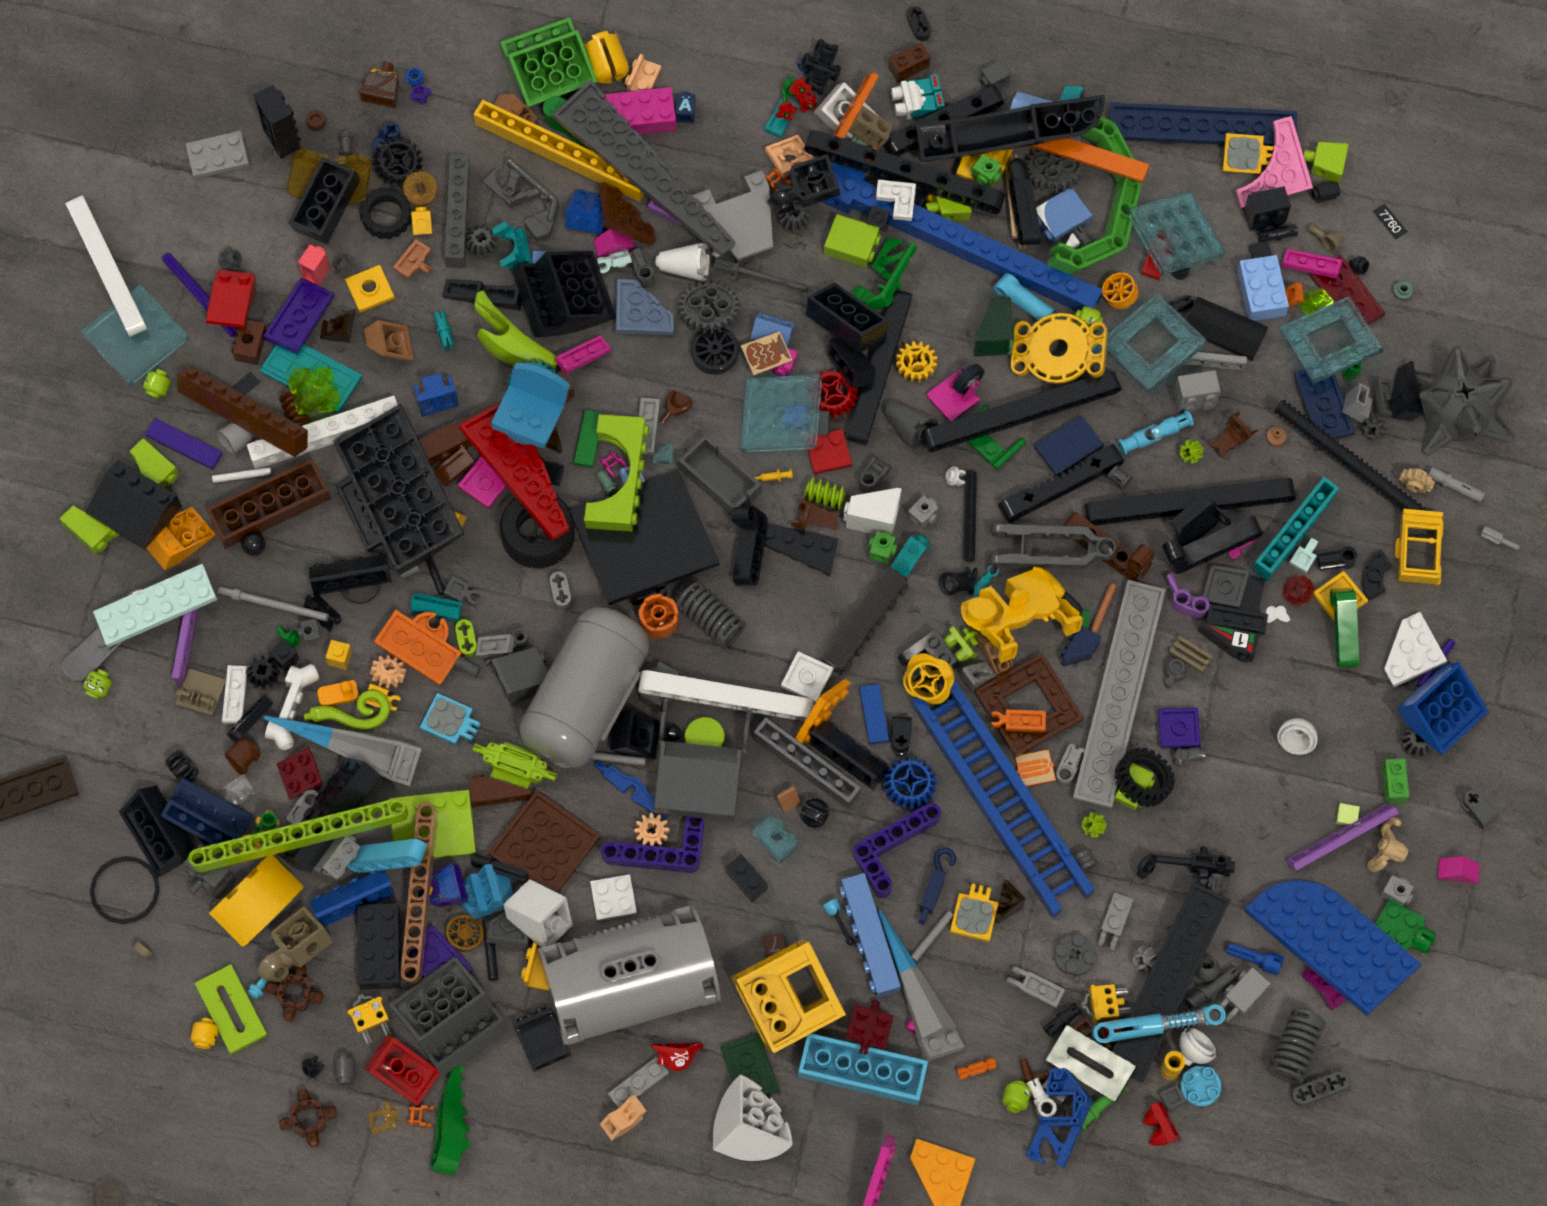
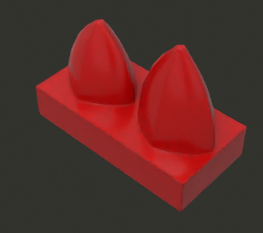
[1143,1102,1181,1146]

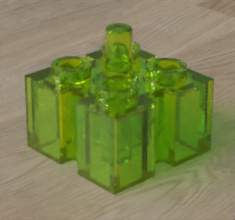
[287,366,341,414]

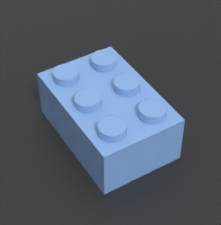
[1237,255,1289,321]

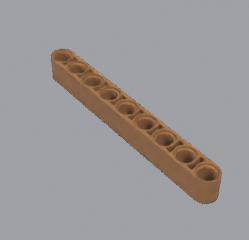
[401,802,438,984]

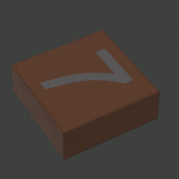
[763,933,785,957]

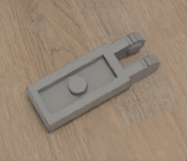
[1098,892,1133,951]
[1006,967,1065,1009]

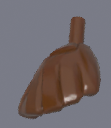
[661,391,693,423]

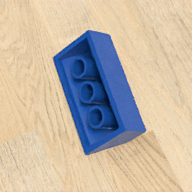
[309,870,395,927]

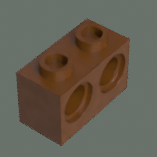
[888,42,931,83]

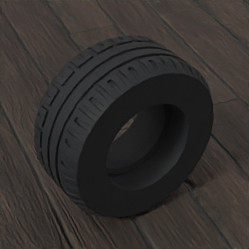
[500,496,575,569]

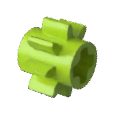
[1180,439,1204,464]
[1081,813,1107,838]

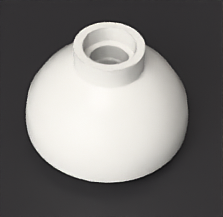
[1277,718,1318,755]
[1179,1028,1216,1066]

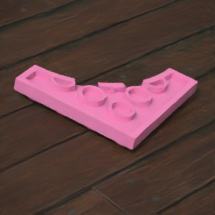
[1235,116,1313,209]

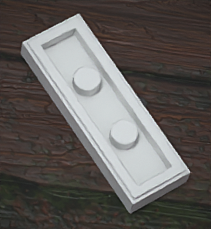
[222,665,248,724]

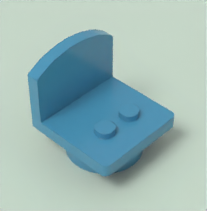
[491,363,570,448]

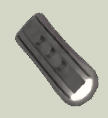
[61,588,143,681]

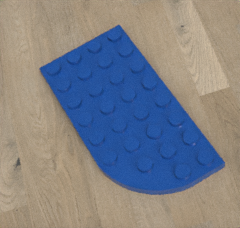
[1244,881,1421,1016]

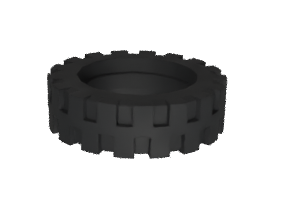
[360,188,412,239]

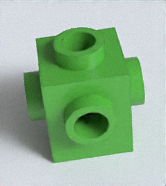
[971,154,1002,187]
[868,531,898,565]

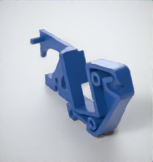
[1026,1067,1092,1168]

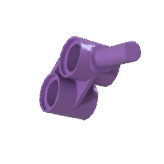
[1166,573,1210,619]

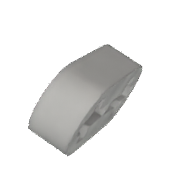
[550,571,571,609]

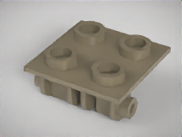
[175,668,226,716]

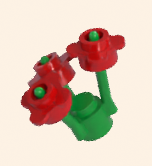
[776,77,817,121]

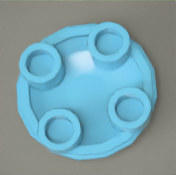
[1180,1066,1221,1106]

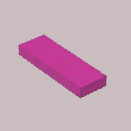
[1282,249,1342,279]
[554,335,612,374]

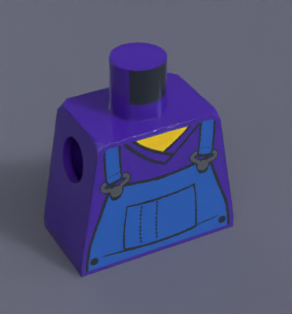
[418,862,469,907]

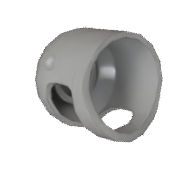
[217,422,253,454]

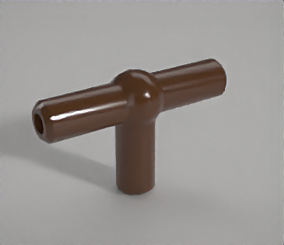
[1020,1059,1049,1100]

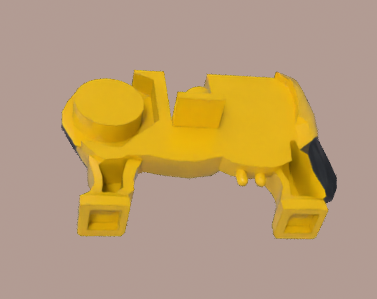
[961,566,1083,663]

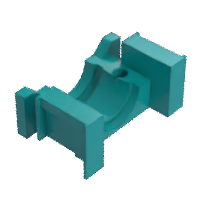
[492,221,532,271]

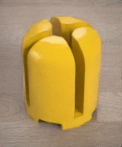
[583,31,629,84]

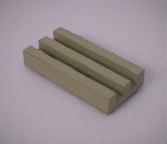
[1168,635,1213,674]

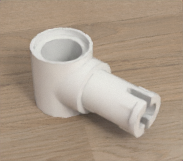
[1026,1078,1057,1117]

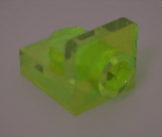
[1299,287,1334,318]

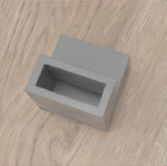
[1342,383,1373,423]

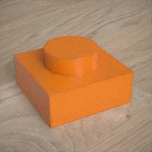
[1285,283,1304,308]

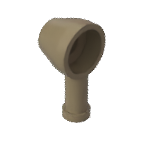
[1308,224,1343,252]

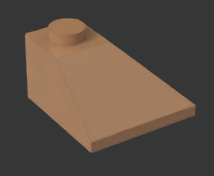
[364,320,414,362]

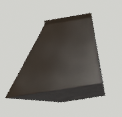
[320,308,356,343]
[995,879,1025,924]

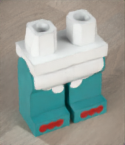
[891,74,945,120]

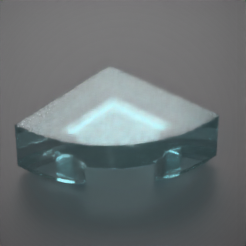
[653,444,674,464]

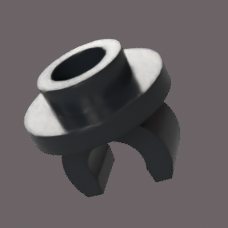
[302,1056,325,1078]

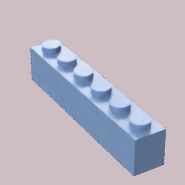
[839,873,901,998]

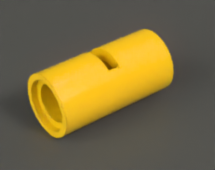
[1160,1051,1185,1080]

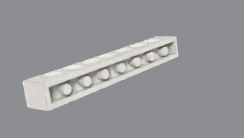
[246,396,397,469]

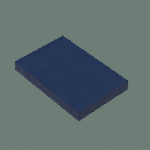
[1034,415,1104,476]

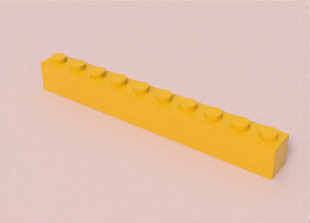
[473,100,645,202]

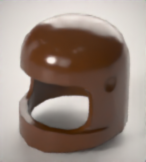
[224,738,261,776]

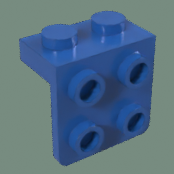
[565,190,604,235]

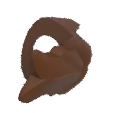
[1209,411,1258,457]
[791,499,840,530]

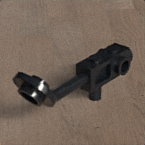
[1137,847,1235,879]

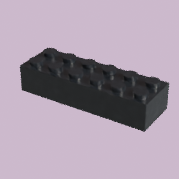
[277,757,381,873]

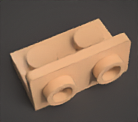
[625,54,662,92]

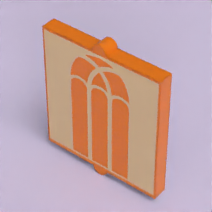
[1015,749,1056,787]

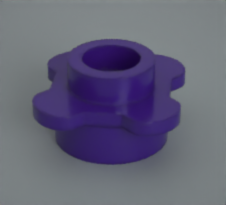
[409,84,431,105]

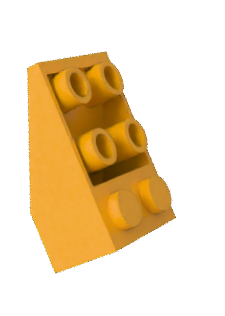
[146,507,216,570]

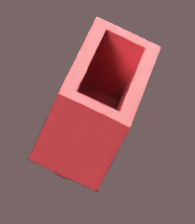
[298,244,330,286]

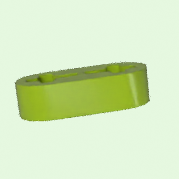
[455,619,477,657]

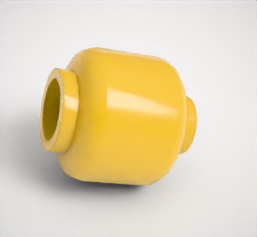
[190,1018,219,1050]

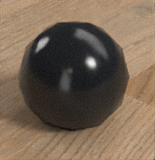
[241,532,266,556]

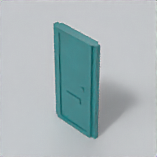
[260,345,363,413]

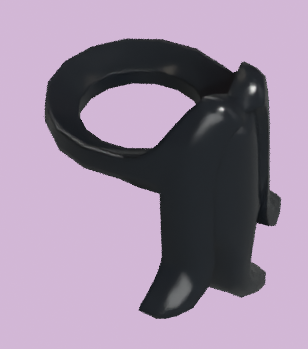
[939,567,978,596]

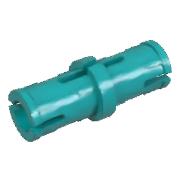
[433,311,454,350]

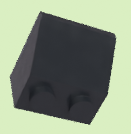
[610,709,660,759]

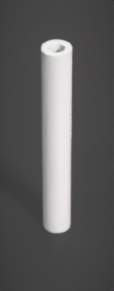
[212,467,271,483]

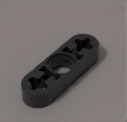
[226,695,273,742]

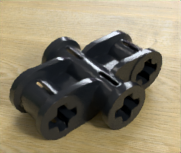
[800,39,841,96]

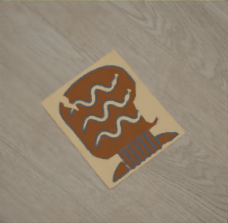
[741,331,793,375]

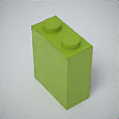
[824,214,882,268]

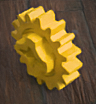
[896,341,937,383]

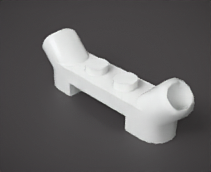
[265,664,320,751]

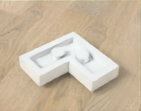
[876,180,916,221]

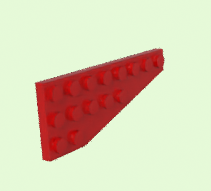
[459,403,569,541]

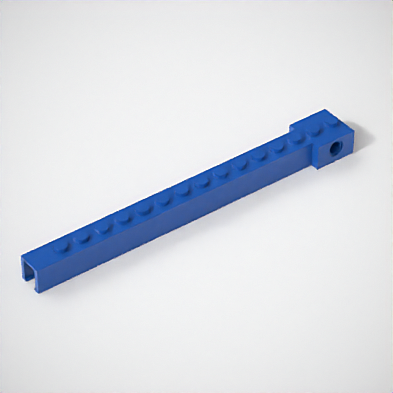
[822,162,1102,311]

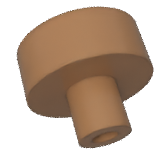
[1266,427,1286,448]

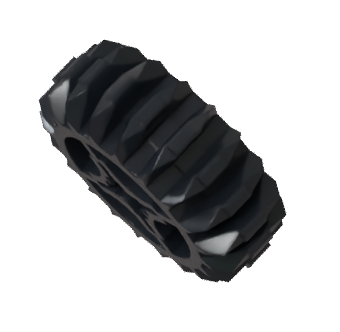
[372,136,423,187]

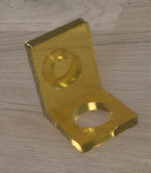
[367,1102,398,1134]

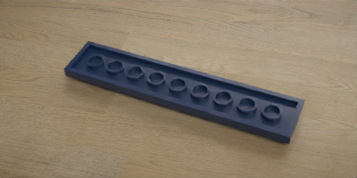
[1109,102,1297,146]

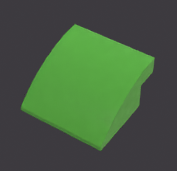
[500,17,598,107]

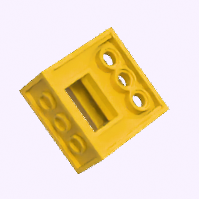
[730,939,846,1053]

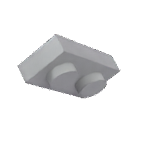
[475,634,515,658]

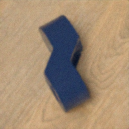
[372,122,401,158]

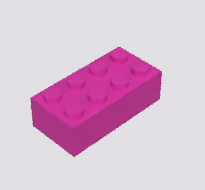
[604,87,676,135]

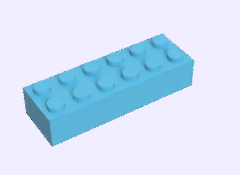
[798,1034,928,1106]

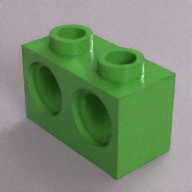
[1382,759,1409,804]

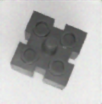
[184,845,235,898]

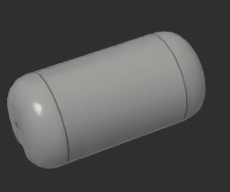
[519,607,649,768]

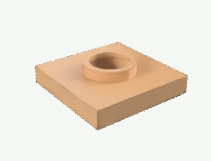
[765,135,814,178]

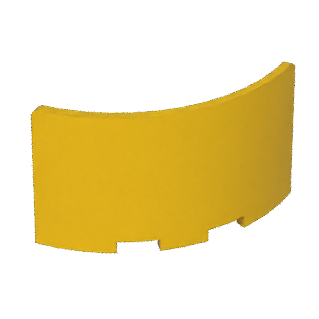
[209,855,304,947]

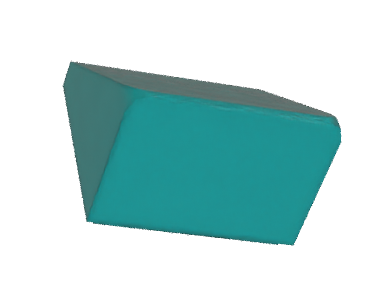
[1059,86,1083,101]

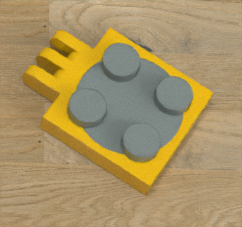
[1222,133,1274,174]
[950,883,999,942]

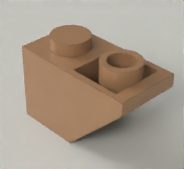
[494,93,537,123]
[975,634,1014,677]

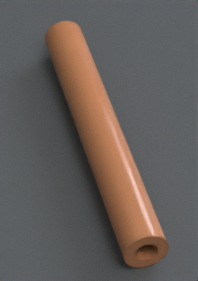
[1090,583,1117,634]

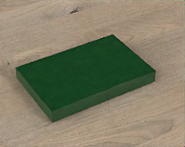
[720,1033,780,1096]

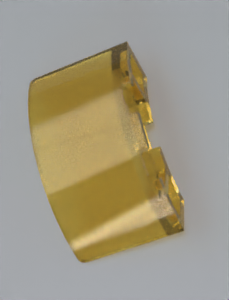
[287,148,372,205]

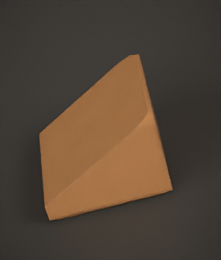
[777,786,800,813]

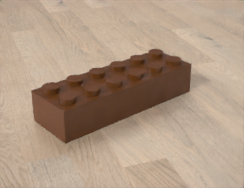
[206,458,331,549]

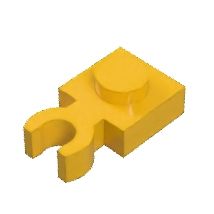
[365,683,401,711]

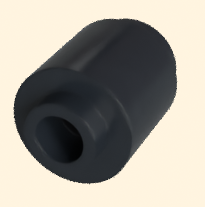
[1311,181,1341,203]

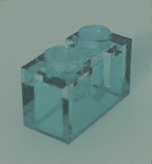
[753,814,798,864]

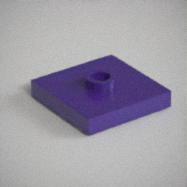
[1158,708,1201,749]

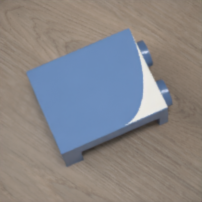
[1036,188,1093,245]

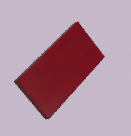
[1309,255,1385,334]

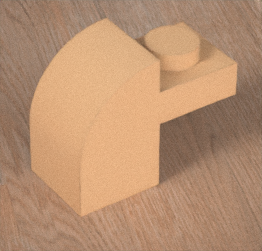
[600,1095,646,1141]

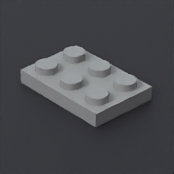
[185,131,249,179]

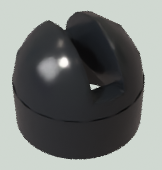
[667,724,682,741]

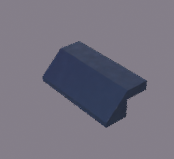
[161,777,254,845]

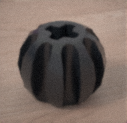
[801,798,829,828]

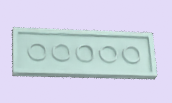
[93,564,217,647]

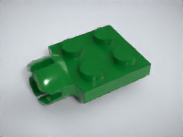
[1375,900,1436,953]

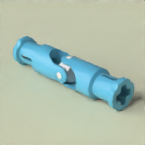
[1117,410,1194,456]

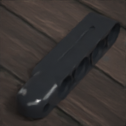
[1006,158,1041,245]

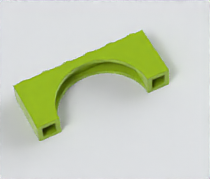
[584,415,649,532]
[59,438,179,555]

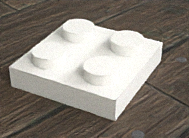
[781,651,834,703]
[590,874,637,922]

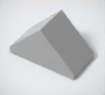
[961,661,997,694]

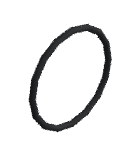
[90,857,160,924]

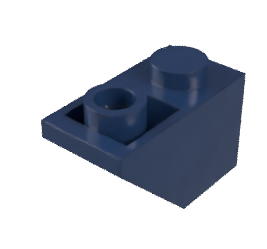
[1060,626,1102,666]

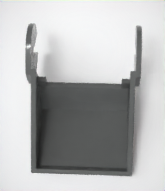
[654,699,752,822]

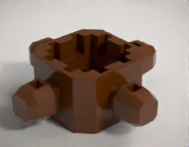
[266,965,324,1022]
[279,1089,338,1148]

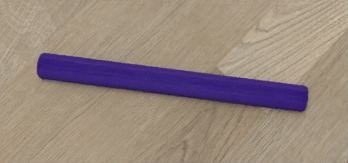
[162,253,237,337]

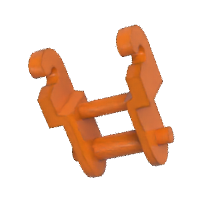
[764,168,791,193]
[407,1105,435,1128]

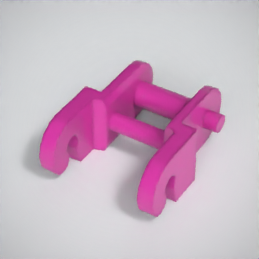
[600,451,628,479]

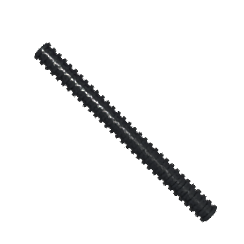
[1274,399,1430,511]

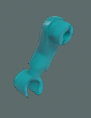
[974,565,999,598]

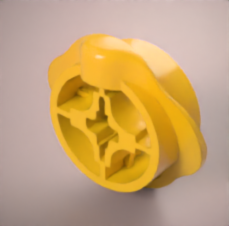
[903,653,955,704]

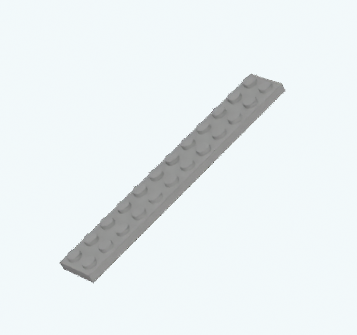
[1072,580,1166,809]

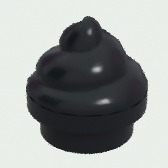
[1349,256,1369,275]

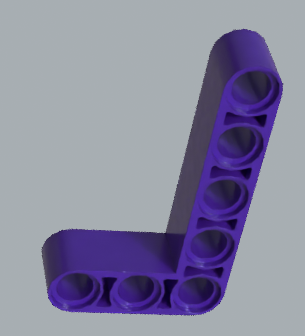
[853,803,941,898]
[601,817,704,873]

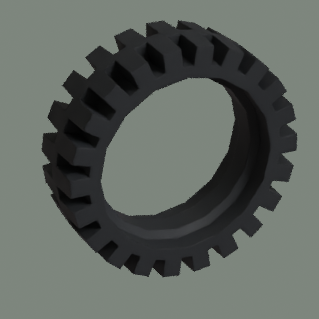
[1114,748,1175,807]

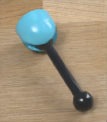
[823,899,854,946]

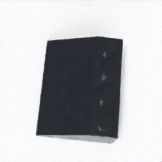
[85,460,182,550]

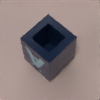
[675,92,696,123]

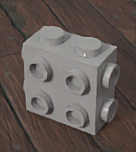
[314,835,360,879]

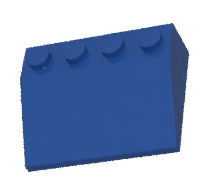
[1397,662,1488,755]

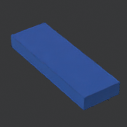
[859,684,889,745]

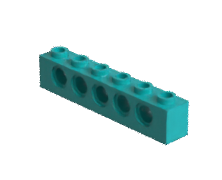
[1252,477,1339,581]

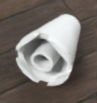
[656,243,710,281]

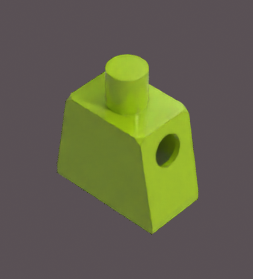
[1303,142,1349,184]
[924,195,972,222]

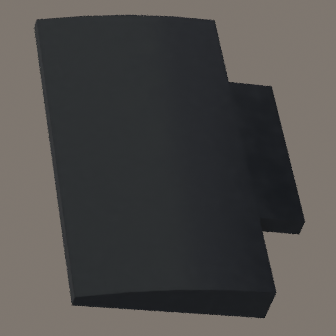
[334,404,465,575]

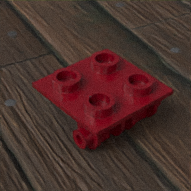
[277,746,323,800]

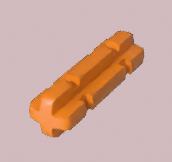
[957,1057,997,1080]

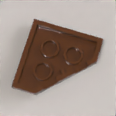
[599,182,655,246]

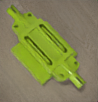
[473,742,558,789]

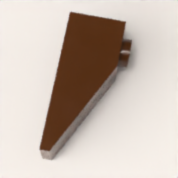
[468,775,532,808]

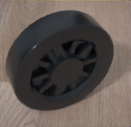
[691,328,739,375]

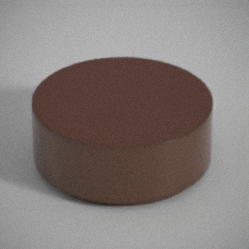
[306,111,326,131]

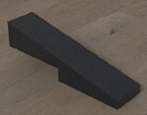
[442,279,522,311]

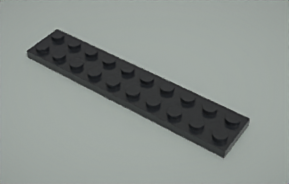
[1112,882,1230,1084]

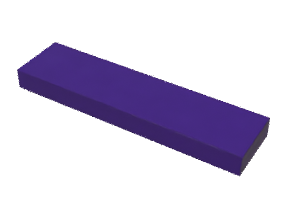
[145,418,223,470]

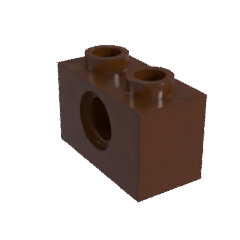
[231,320,267,365]

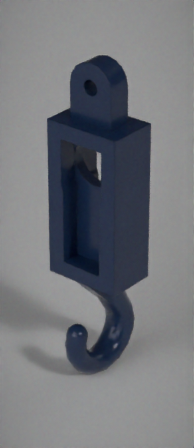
[918,848,956,925]

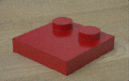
[805,429,852,475]

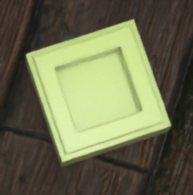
[1336,803,1360,826]

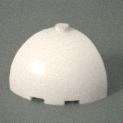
[713,1075,792,1161]

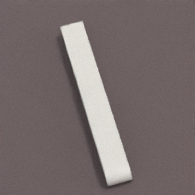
[65,195,147,337]
[638,670,815,721]

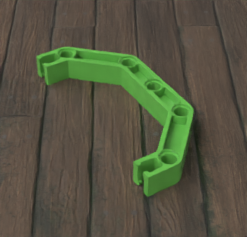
[1047,116,1142,275]

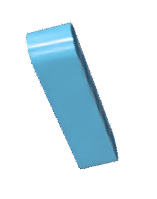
[347,839,427,873]

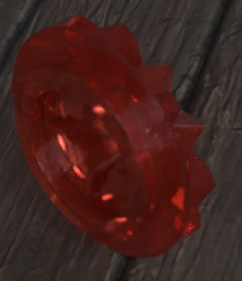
[1282,575,1314,605]

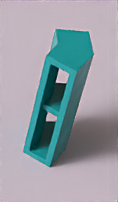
[411,593,462,623]

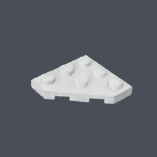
[1384,612,1447,688]

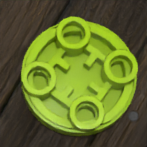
[685,717,725,747]

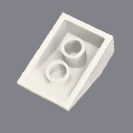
[814,82,877,140]

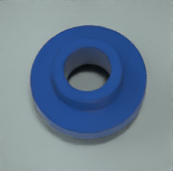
[405,67,424,86]

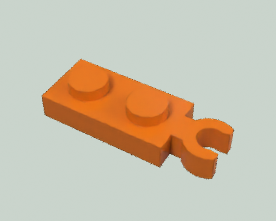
[991,709,1046,732]

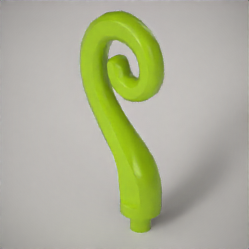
[304,690,391,730]

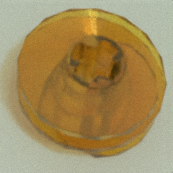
[403,171,437,205]

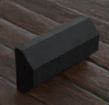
[1182,297,1268,361]

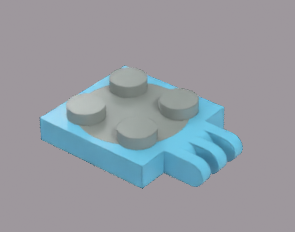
[420,693,481,745]

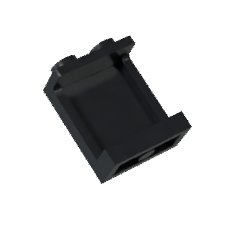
[513,1007,571,1072]

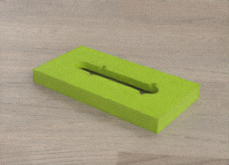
[195,964,268,1055]

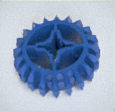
[883,756,937,810]

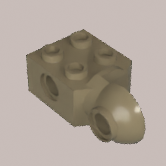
[258,906,333,982]

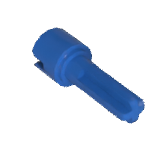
[1226,943,1284,976]

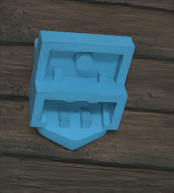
[461,864,513,919]

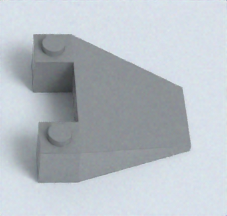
[692,171,773,261]

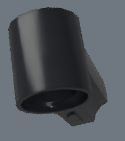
[1317,546,1357,571]

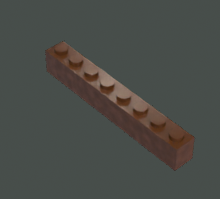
[178,365,308,457]

